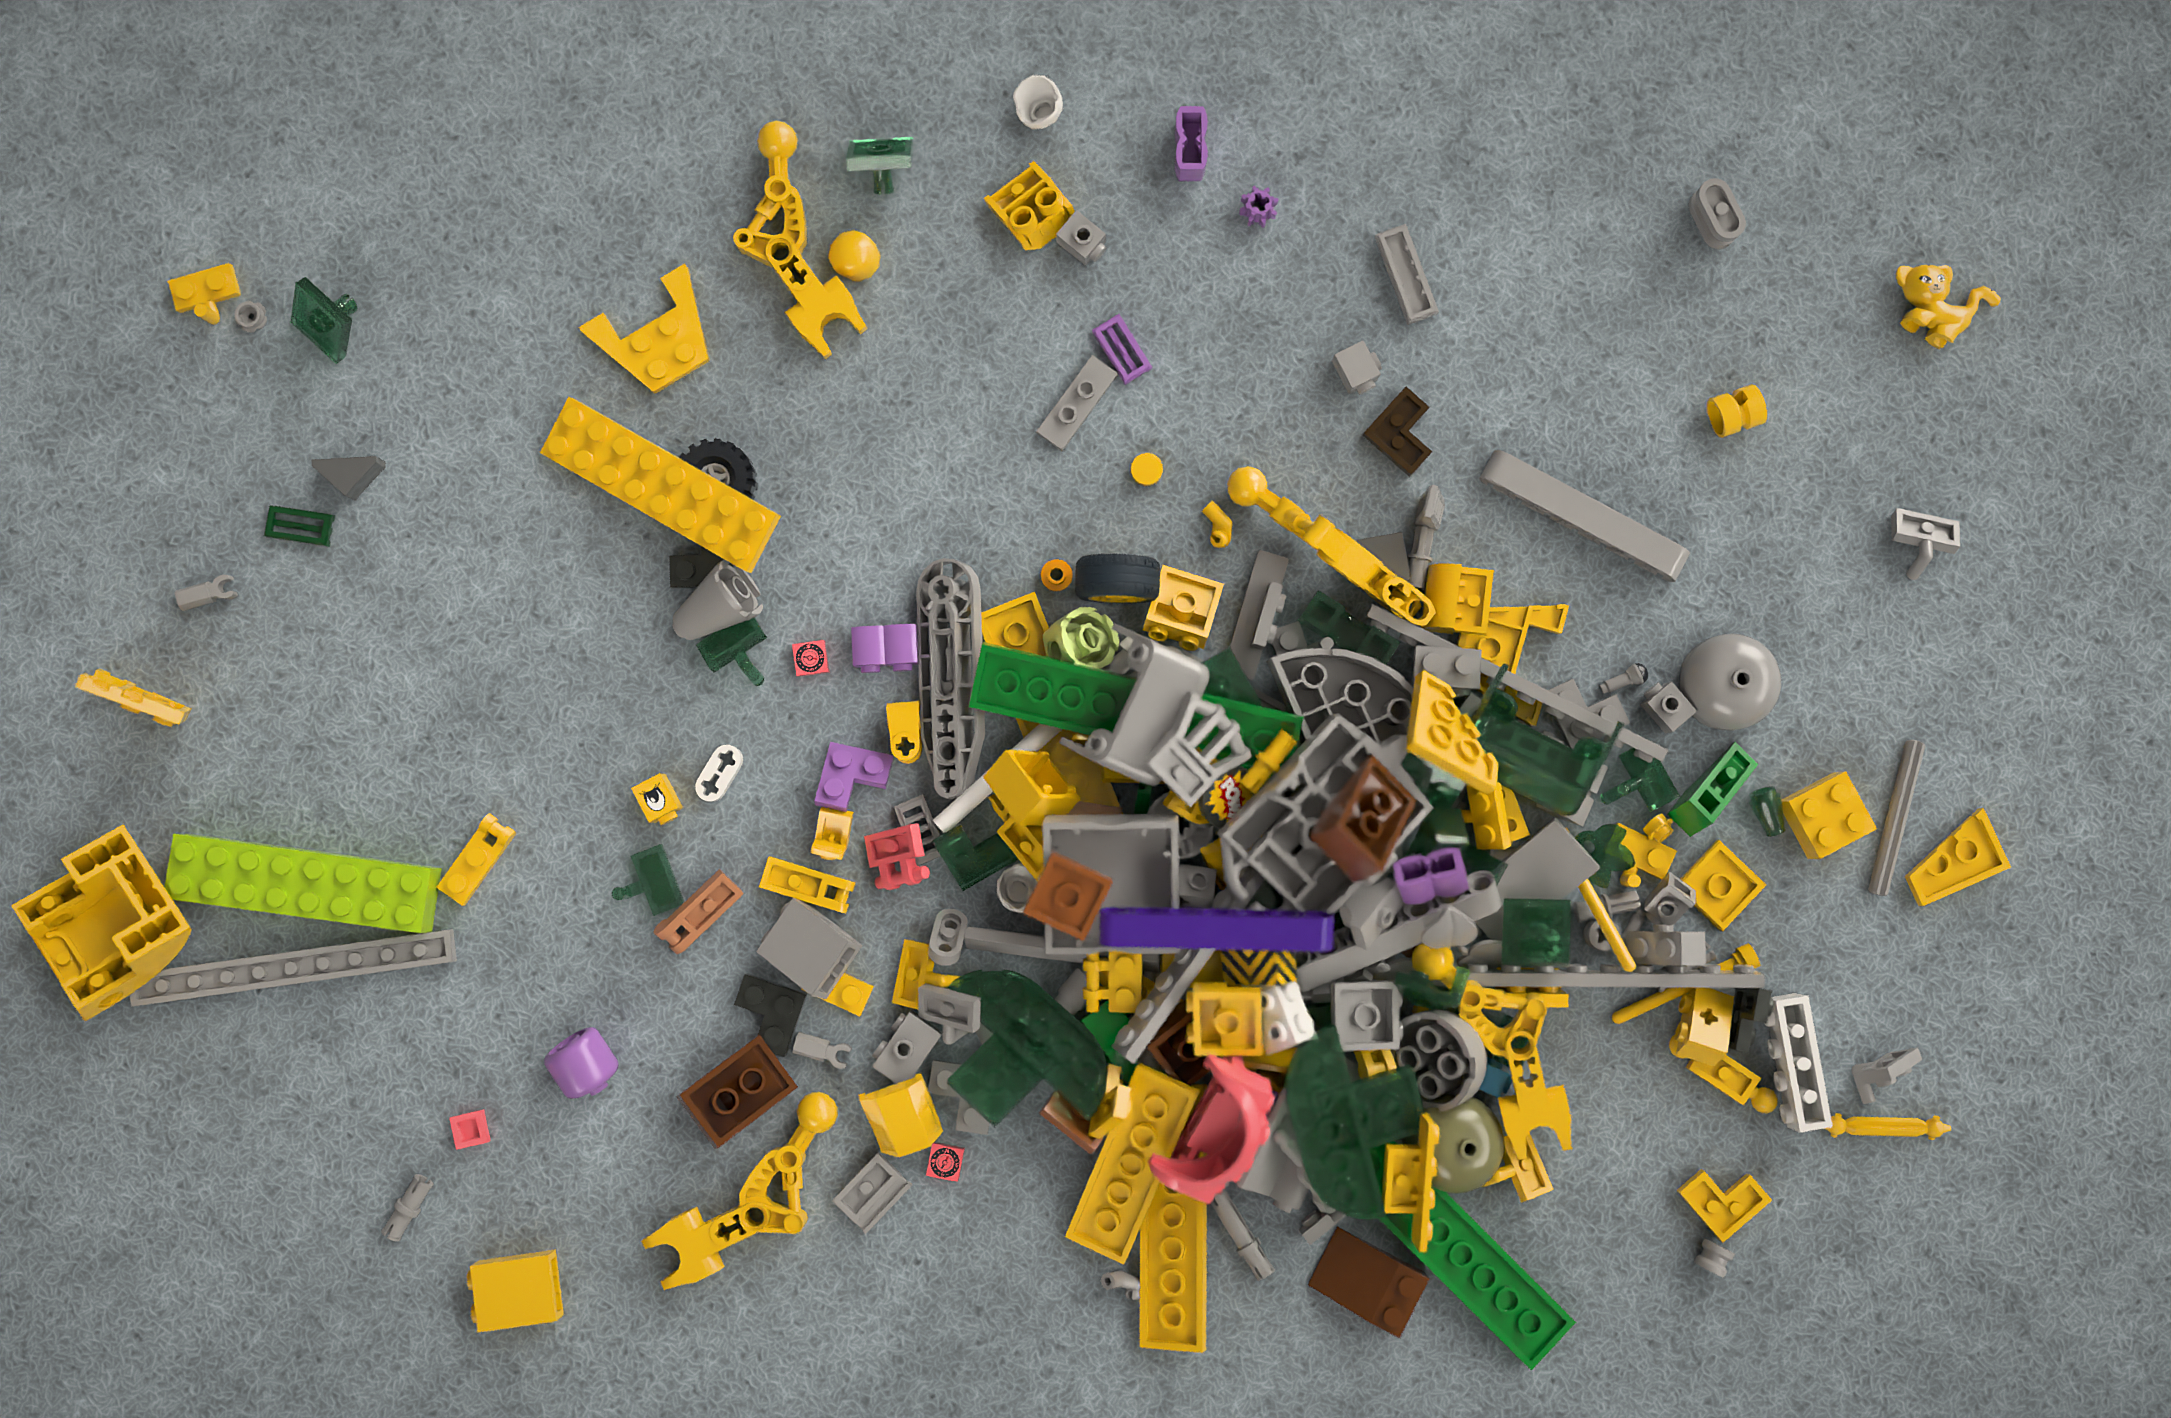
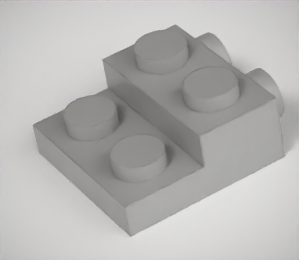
[1331,980,1403,1051]

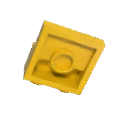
[1143,565,1224,651]
[1187,982,1262,1055]

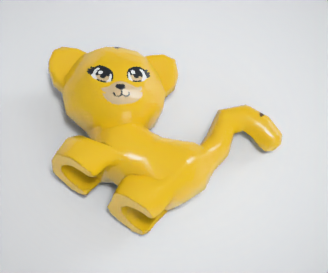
[1896,265,2001,349]

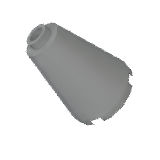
[672,560,763,641]

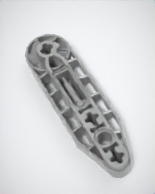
[916,558,985,800]

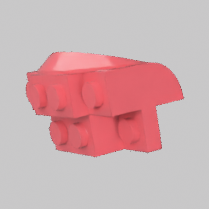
[1148,1054,1274,1204]

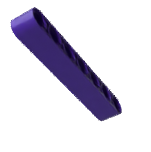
[1099,907,1334,951]

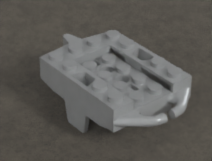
[1217,714,1433,914]

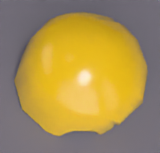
[828,230,881,282]

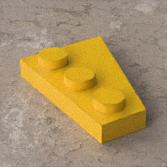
[1905,808,2011,906]

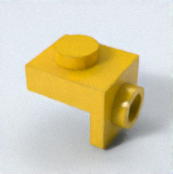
[811,807,854,860]

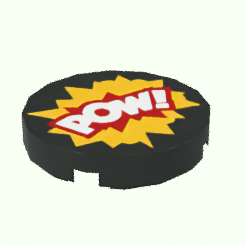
[1198,765,1254,829]

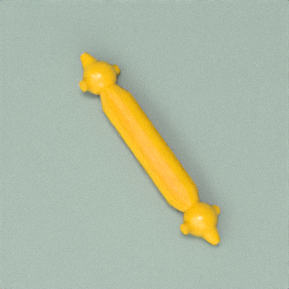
[1823,1113,1951,1140]

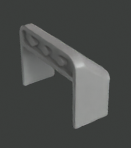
[1060,623,1209,786]

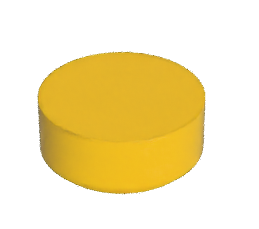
[1131,453,1163,486]

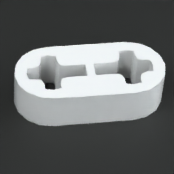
[695,745,743,802]

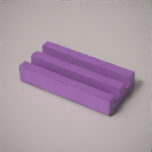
[1092,314,1152,385]

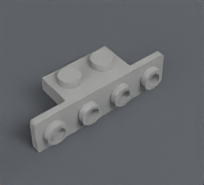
[1223,550,1289,680]

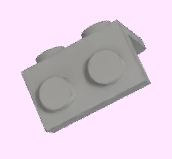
[1407,646,1482,697]

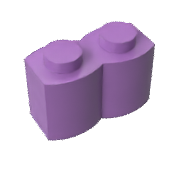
[1174,106,1208,181]
[851,624,919,673]
[1393,848,1469,904]

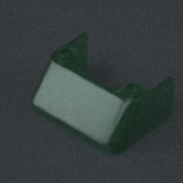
[1472,663,1624,816]

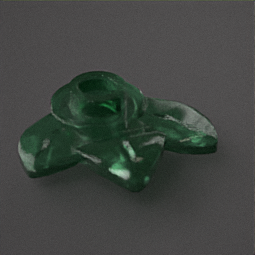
[1575,824,1636,888]

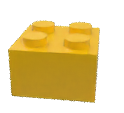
[1777,771,1877,859]

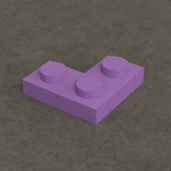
[814,742,893,812]

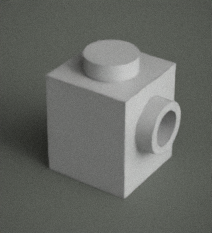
[1056,210,1107,266]
[1332,340,1382,395]
[1640,682,1697,734]

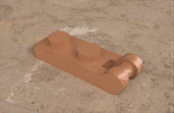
[654,869,744,954]

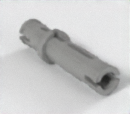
[1211,1187,1275,1281]

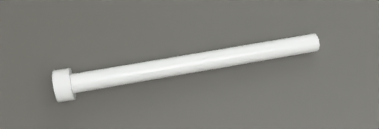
[933,637,1133,834]

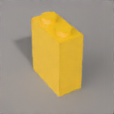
[467,1249,564,1332]

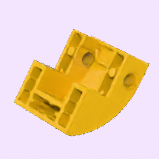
[11,825,192,1021]

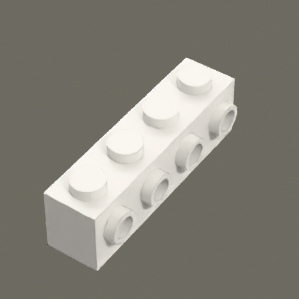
[1242,981,1317,1055]
[1764,993,1833,1132]

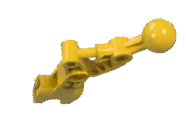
[733,120,867,359]
[1227,466,1436,626]
[1411,943,1572,1160]
[641,1092,838,1290]

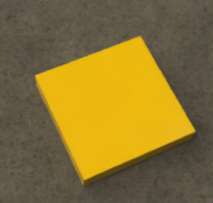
[1680,840,1766,932]

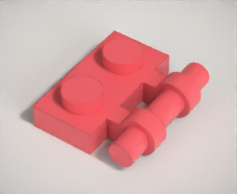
[864,824,930,890]

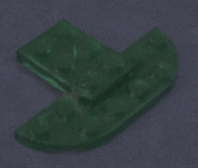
[946,969,1107,1128]
[1284,1024,1425,1219]

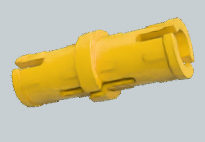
[1239,730,1298,795]

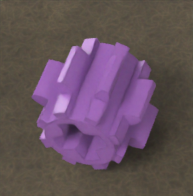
[1239,186,1278,228]

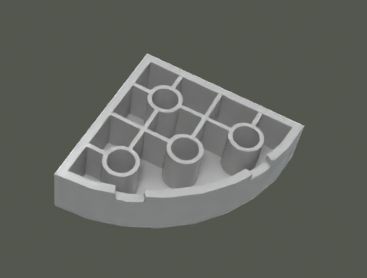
[1266,648,1414,780]

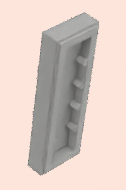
[1375,224,1439,325]
[1036,355,1118,451]

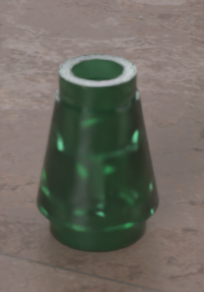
[1749,786,1786,837]

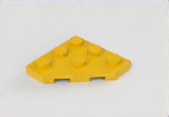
[1406,670,1498,795]

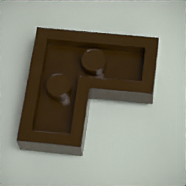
[1362,386,1433,477]

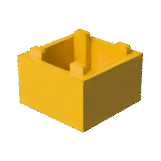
[983,750,1081,826]

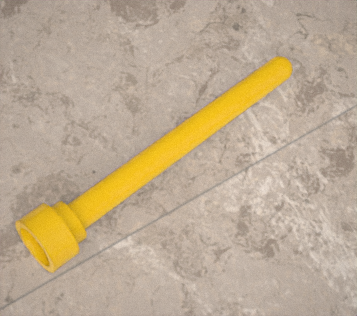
[1565,827,1636,972]
[1612,943,1761,1024]

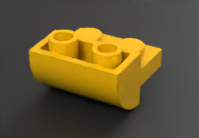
[1421,563,1494,636]

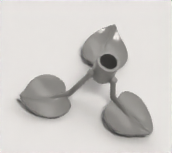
[1372,905,1513,989]

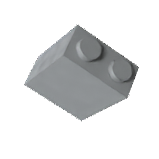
[756,898,863,999]

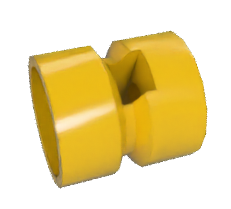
[1707,384,1767,438]

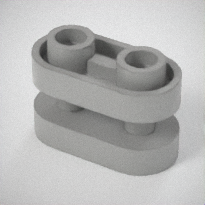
[1689,178,1746,249]

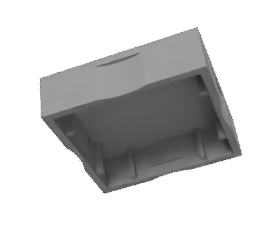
[1043,814,1179,954]

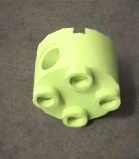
[1043,607,1119,669]

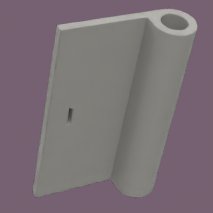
[1236,1041,1362,1213]

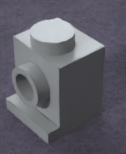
[1644,872,1696,925]

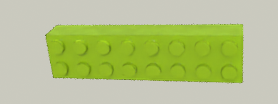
[164,834,442,933]

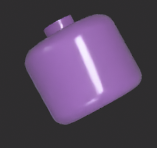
[544,1027,619,1099]

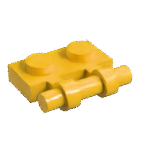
[1083,951,1143,1013]

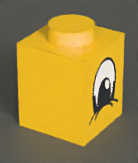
[631,773,683,825]

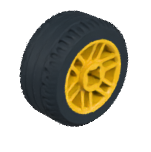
[1075,554,1160,603]

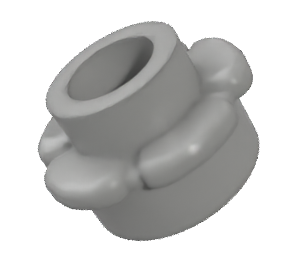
[235,301,267,332]

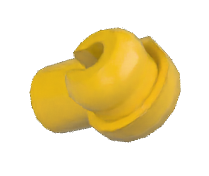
[1202,501,1233,548]

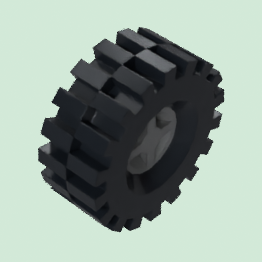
[679,438,758,500]

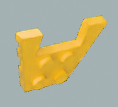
[579,263,709,394]
[1456,604,1569,727]
[75,669,191,727]

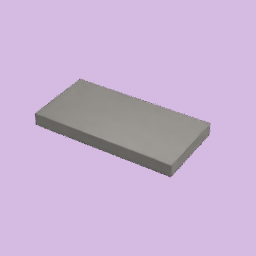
[1474,817,1600,944]

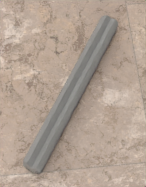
[1868,740,1925,896]

